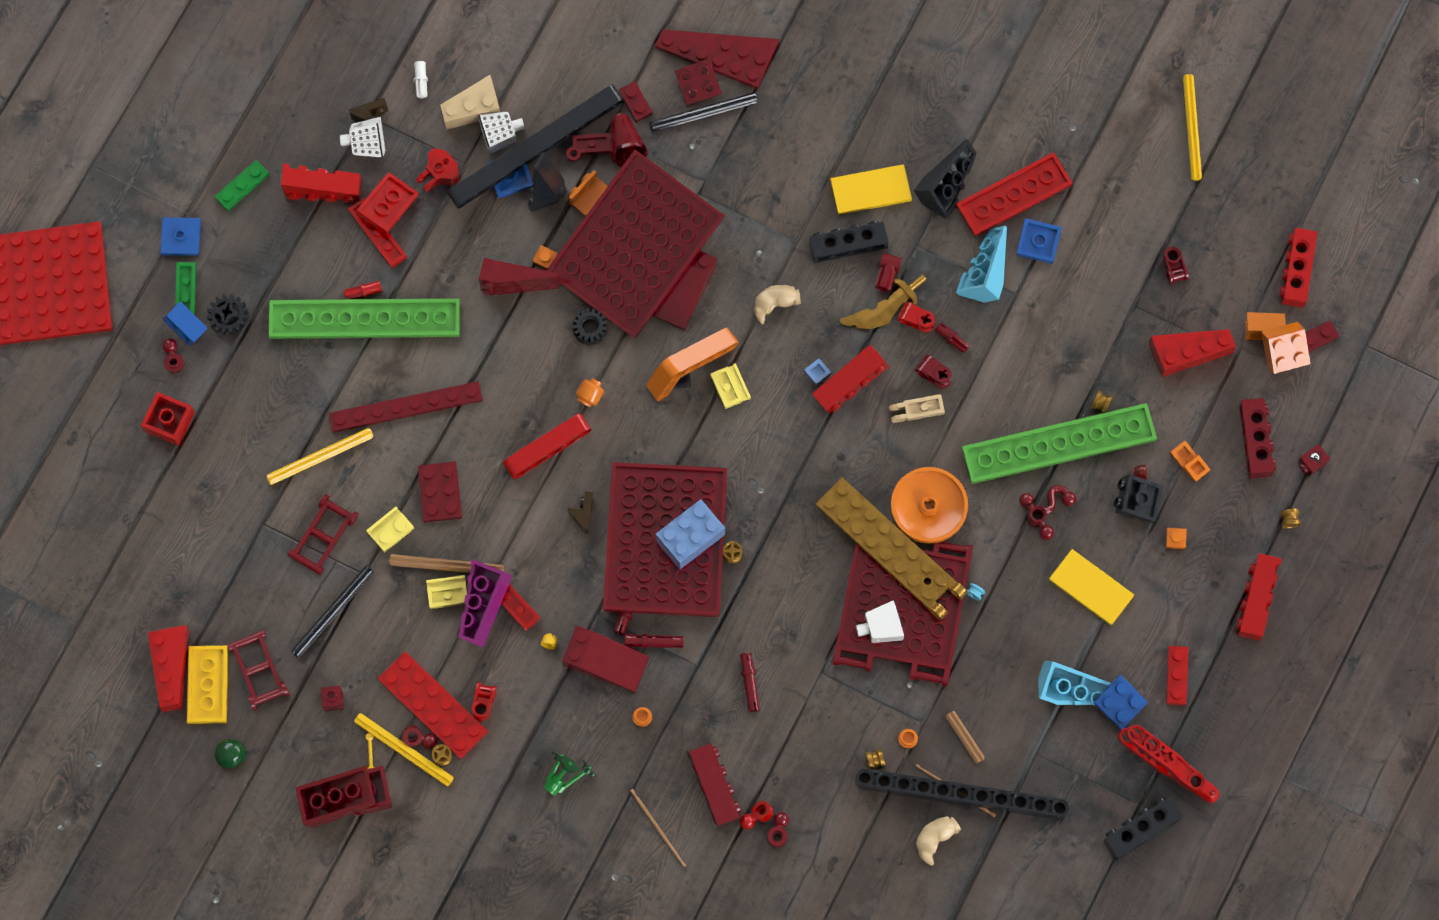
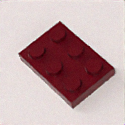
[418,461,462,523]

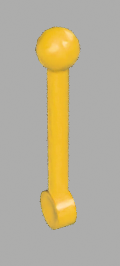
[366,733,374,769]

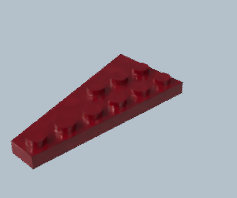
[655,29,780,90]

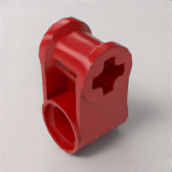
[897,302,935,333]
[472,682,497,721]

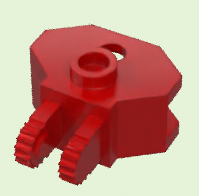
[416,148,459,192]

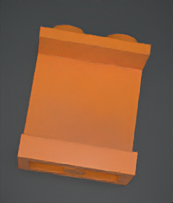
[569,170,608,216]

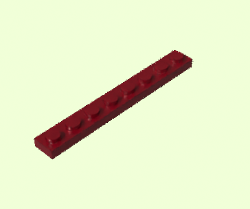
[329,381,483,433]

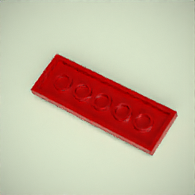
[956,152,1073,237]
[377,651,488,760]

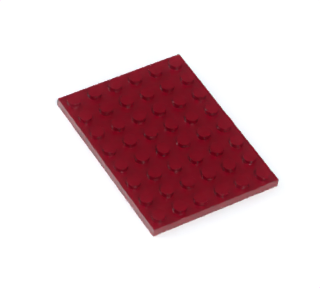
[546,150,725,339]
[603,462,727,617]

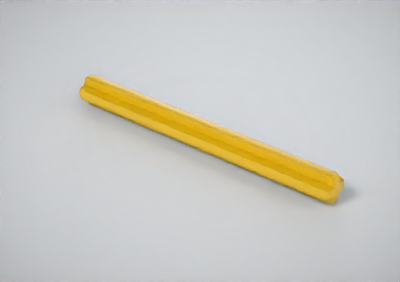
[1183,74,1202,181]
[266,428,373,485]
[354,713,454,786]

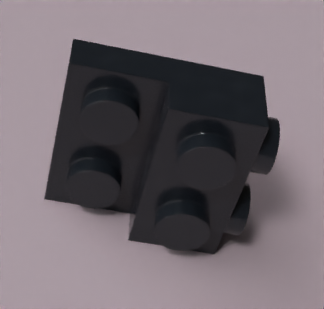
[1113,474,1163,523]

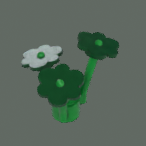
[544,751,597,796]

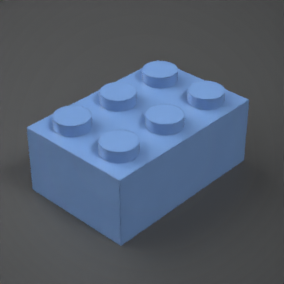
[656,499,725,569]

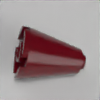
[611,113,648,167]

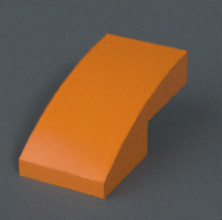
[1169,441,1210,482]

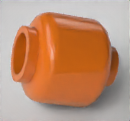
[576,378,604,407]

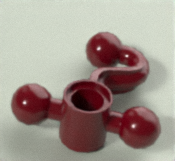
[1019,485,1077,540]

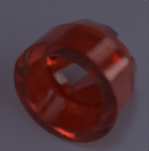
[1133,465,1147,480]

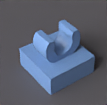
[804,359,831,386]

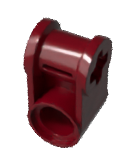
[1162,246,1189,285]
[915,354,951,389]

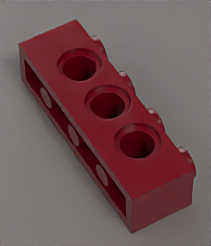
[1239,398,1276,479]

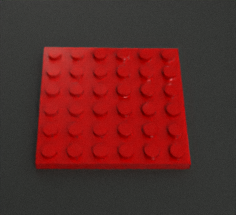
[0,221,113,345]

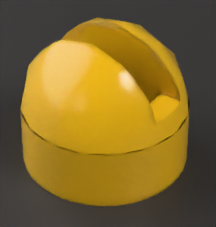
[540,633,557,650]

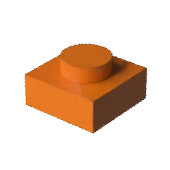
[532,245,558,270]
[1166,528,1187,549]

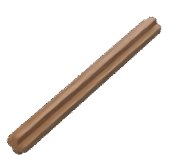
[389,554,504,573]

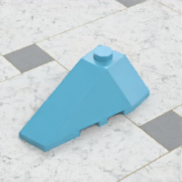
[1038,660,1111,705]

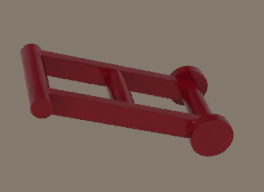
[287,494,359,575]
[227,630,290,710]

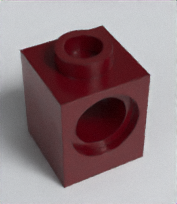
[321,686,344,711]

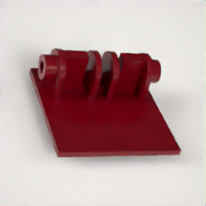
[675,58,722,106]

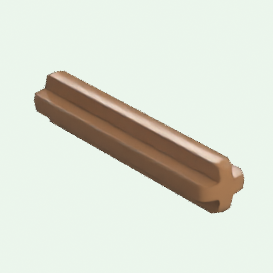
[946,711,984,764]

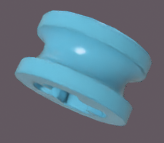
[967,583,985,601]

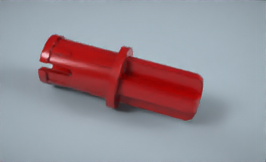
[344,280,382,300]

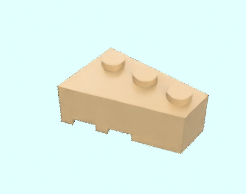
[440,75,500,130]

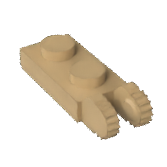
[889,394,945,423]

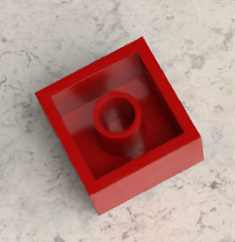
[141,392,195,446]

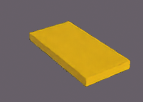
[830,164,912,215]
[1049,549,1134,626]
[187,646,228,724]

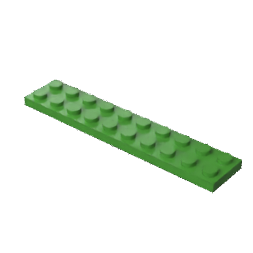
[269,299,460,339]
[962,403,1157,484]

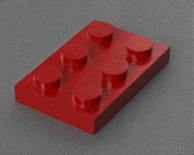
[356,172,419,235]

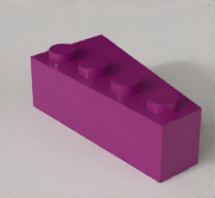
[459,559,512,647]

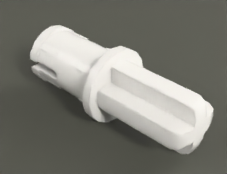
[413,61,428,99]

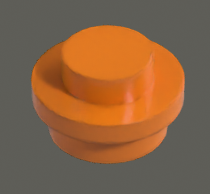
[633,707,652,727]
[898,729,918,749]

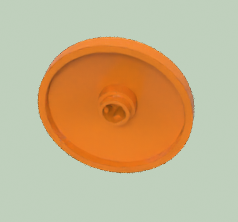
[891,467,968,543]

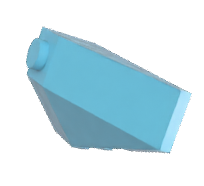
[956,226,1007,303]

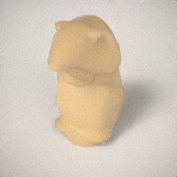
[754,285,801,324]
[916,816,961,866]

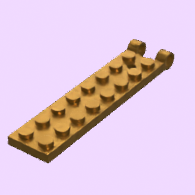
[816,477,968,620]

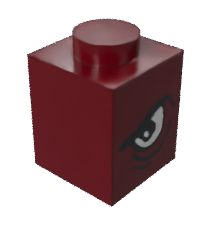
[1298,444,1330,477]

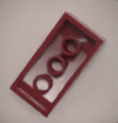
[653,251,717,330]
[479,258,560,296]
[562,625,649,693]
[295,766,375,827]

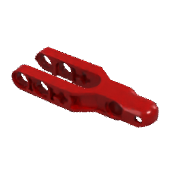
[1117,725,1220,803]

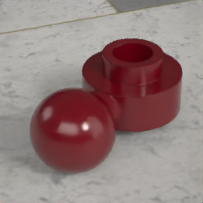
[162,338,184,373]
[402,725,437,749]
[767,812,789,848]

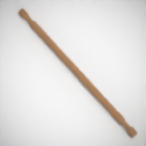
[915,764,997,818]
[630,789,686,868]

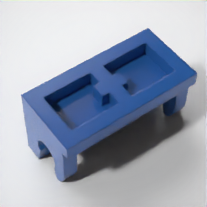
[162,301,208,346]

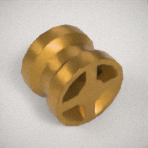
[1091,391,1113,413]
[1280,509,1301,529]
[723,541,742,564]
[432,744,452,766]
[865,749,885,770]

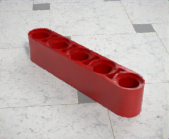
[502,413,592,480]

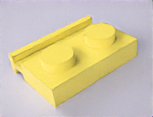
[710,363,751,409]
[366,507,414,553]
[426,575,467,609]

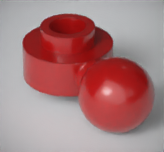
[739,801,773,830]

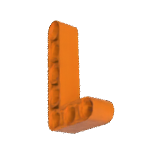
[646,328,739,401]

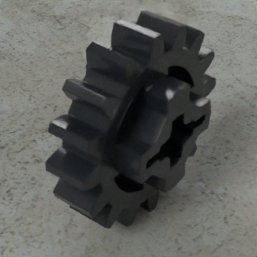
[207,294,249,335]

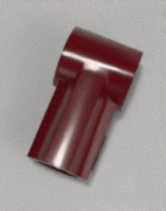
[875,253,902,292]

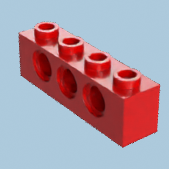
[1279,228,1318,308]

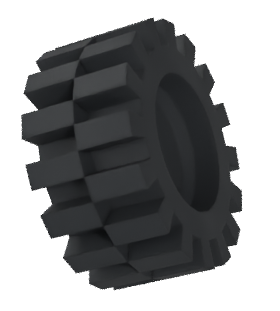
[573,308,607,345]

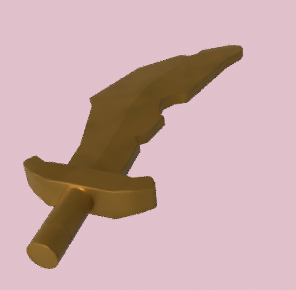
[840,274,927,329]

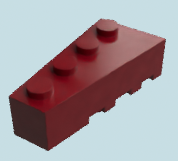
[686,743,741,826]

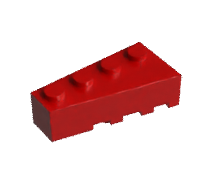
[281,163,362,203]
[1149,329,1236,377]
[812,344,890,413]
[1236,553,1282,641]
[147,625,189,712]

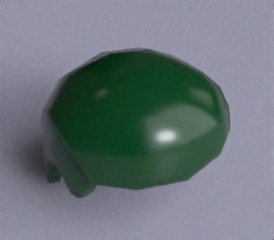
[214,739,246,769]

